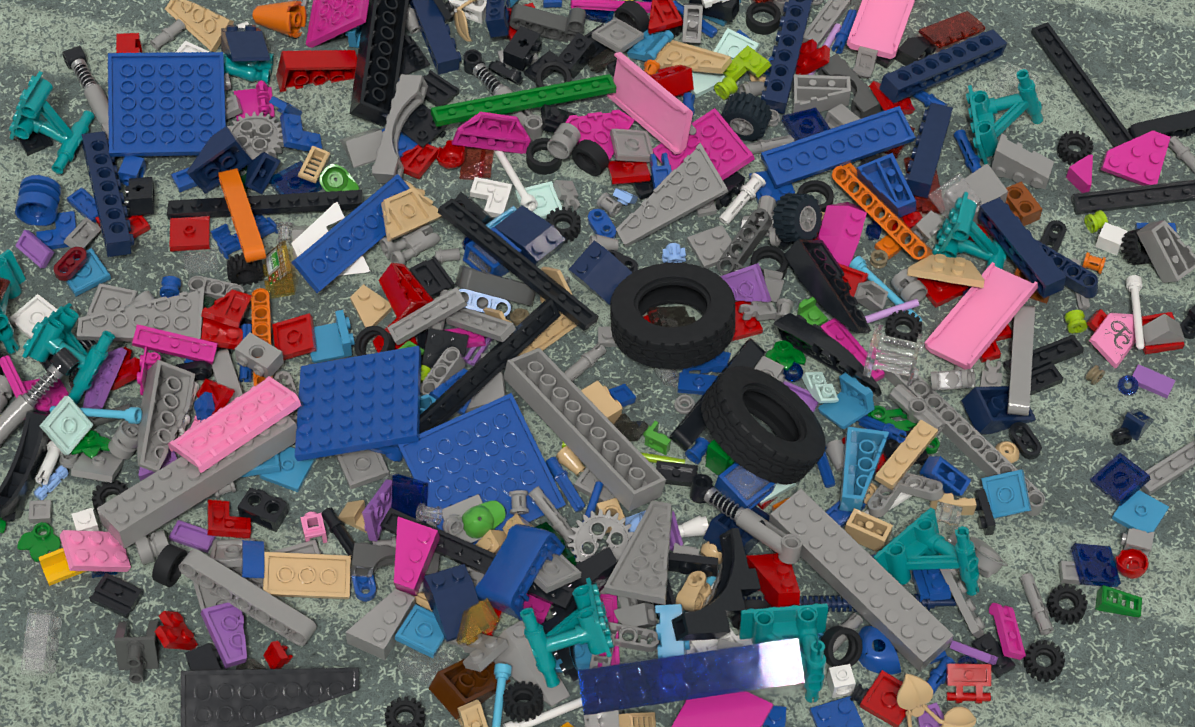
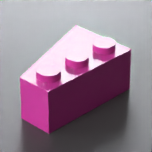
[394,517,440,596]

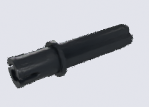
[321,507,355,560]

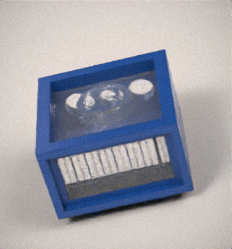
[463,227,522,277]
[715,462,777,509]

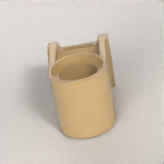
[676,571,712,612]

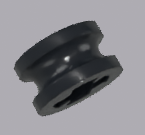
[1111,427,1132,446]
[850,684,869,706]

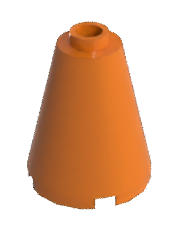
[252,0,306,38]

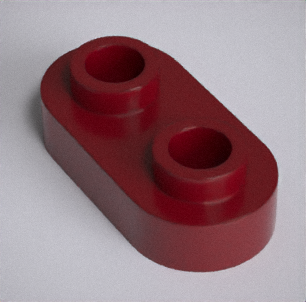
[54,247,87,281]

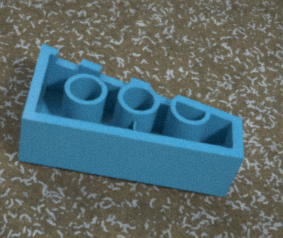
[839,427,889,512]
[655,604,692,701]

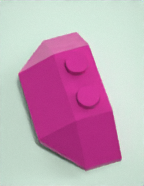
[452,112,531,154]
[817,202,867,267]

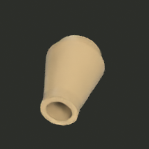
[556,446,586,476]

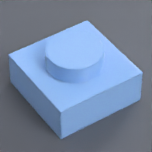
[613,188,638,205]

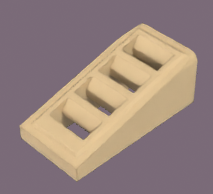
[298,146,330,184]
[618,712,656,727]

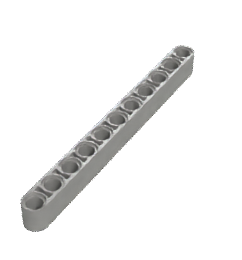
[882,354,1045,516]

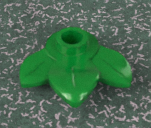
[765,341,806,370]
[71,430,110,459]
[17,522,61,562]

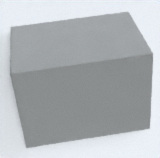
[340,128,382,168]

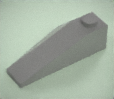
[493,621,570,707]

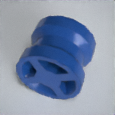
[159,276,182,298]

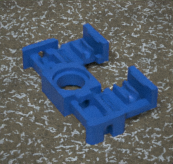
[211,214,278,259]

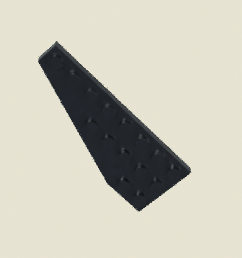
[180,668,359,727]

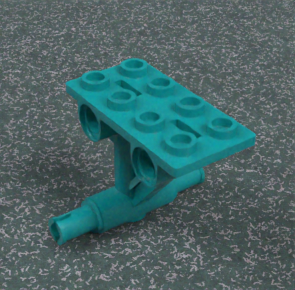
[966,69,1043,165]
[9,71,95,174]
[932,192,1007,270]
[0,249,26,354]
[22,303,115,404]
[874,508,979,596]
[520,578,614,688]
[739,603,828,703]

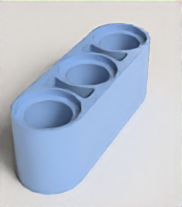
[459,288,511,316]

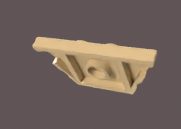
[381,187,443,242]
[907,254,985,288]

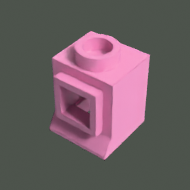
[300,512,327,543]

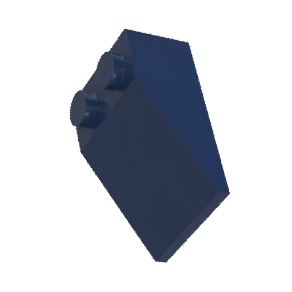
[221,25,270,62]
[187,126,253,194]
[495,205,566,267]
[568,240,632,306]
[961,386,1036,434]
[703,506,770,555]
[422,564,487,642]

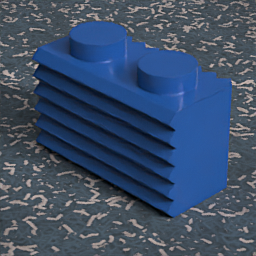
[920,456,971,496]

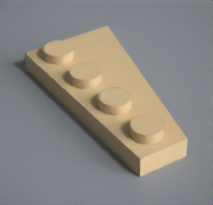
[165,0,234,52]
[650,40,732,74]

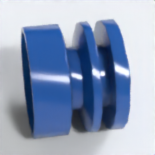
[15,175,62,226]

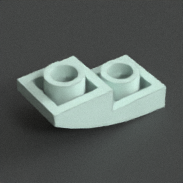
[802,372,839,403]

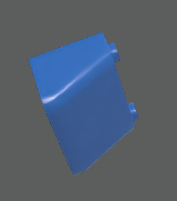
[475,524,565,621]

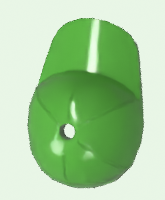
[319,164,359,192]
[462,501,506,539]

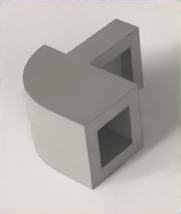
[614,596,657,628]
[584,709,623,727]

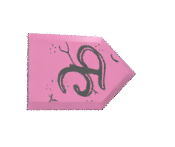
[1089,313,1136,368]

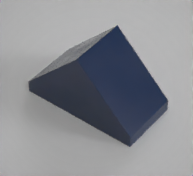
[245,152,280,194]
[1121,409,1154,441]

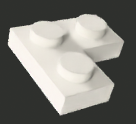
[470,177,512,218]

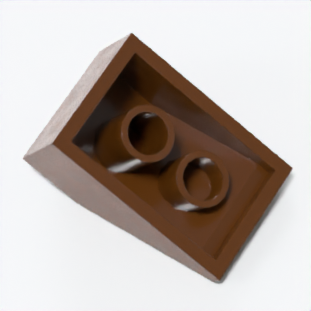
[428,658,511,720]

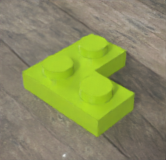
[723,45,772,82]

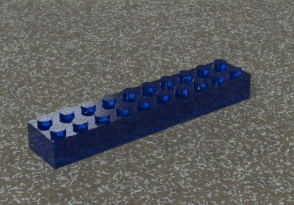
[578,637,805,715]

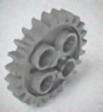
[227,112,284,166]
[567,509,634,563]

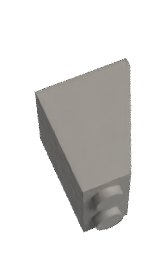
[943,164,1008,224]

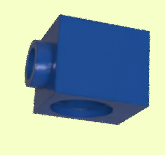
[118,156,146,186]

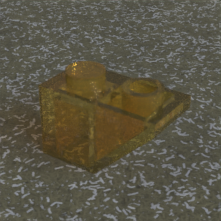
[456,598,500,645]

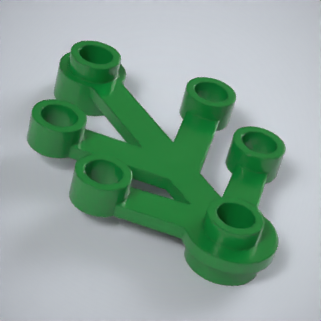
[868,405,940,454]

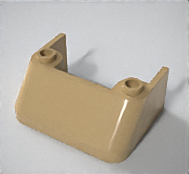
[483,267,577,356]

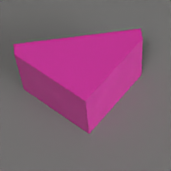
[1066,155,1093,193]

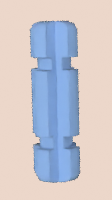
[34,465,69,500]

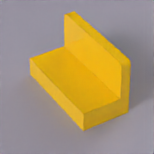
[38,548,86,586]

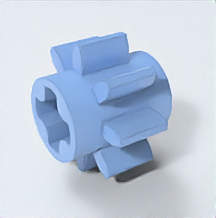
[662,243,686,263]

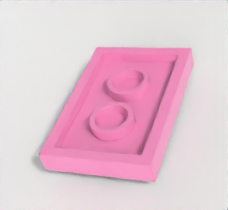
[60,530,131,572]

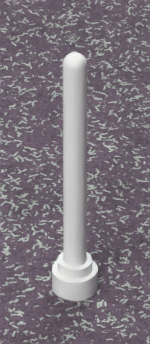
[494,150,538,211]
[1126,275,1144,350]
[503,691,603,727]

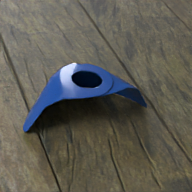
[858,626,901,674]

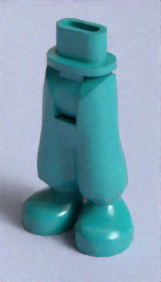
[223,53,274,86]

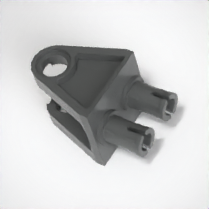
[114,620,160,684]

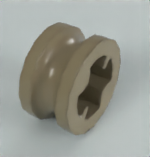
[870,250,888,269]
[1085,365,1105,385]

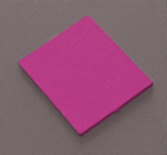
[671,671,774,727]

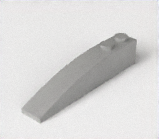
[137,360,195,472]

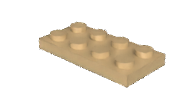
[263,552,351,599]

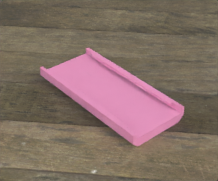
[847,0,915,59]
[607,52,693,155]
[924,262,1038,369]
[168,376,301,473]

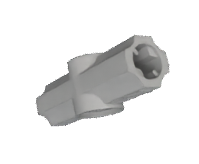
[889,384,946,436]

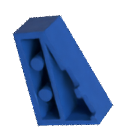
[857,153,916,218]

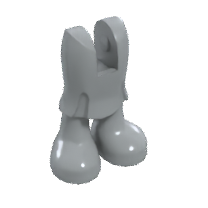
[380,225,441,265]

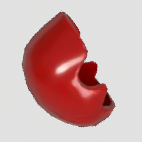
[436,140,466,169]
[1116,549,1149,579]

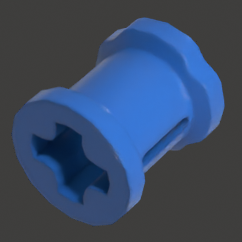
[685,437,710,464]

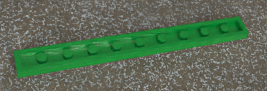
[431,74,616,127]

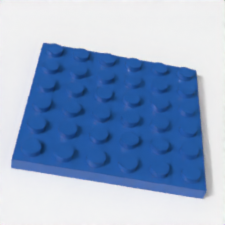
[108,52,226,157]
[295,346,421,461]
[397,393,566,545]

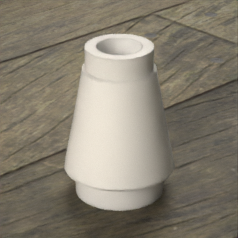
[678,515,709,538]

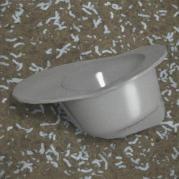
[970,537,1008,578]

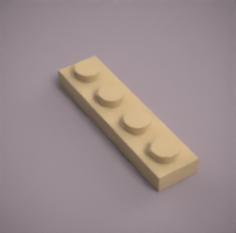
[875,420,938,490]

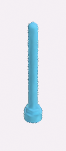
[849,256,922,321]
[49,406,142,424]
[492,663,512,727]

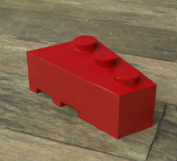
[646,65,694,96]
[378,263,433,320]
[746,553,800,607]

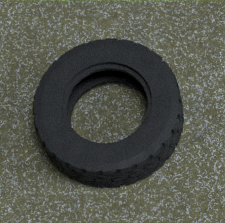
[610,262,735,369]
[701,366,826,485]

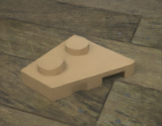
[350,284,393,328]

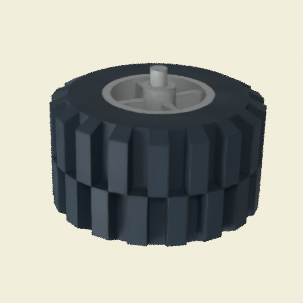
[721,92,772,142]
[772,193,822,243]

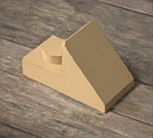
[338,500,367,533]
[457,699,488,727]

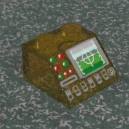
[263,241,295,299]

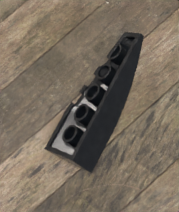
[784,239,871,333]
[773,313,882,396]

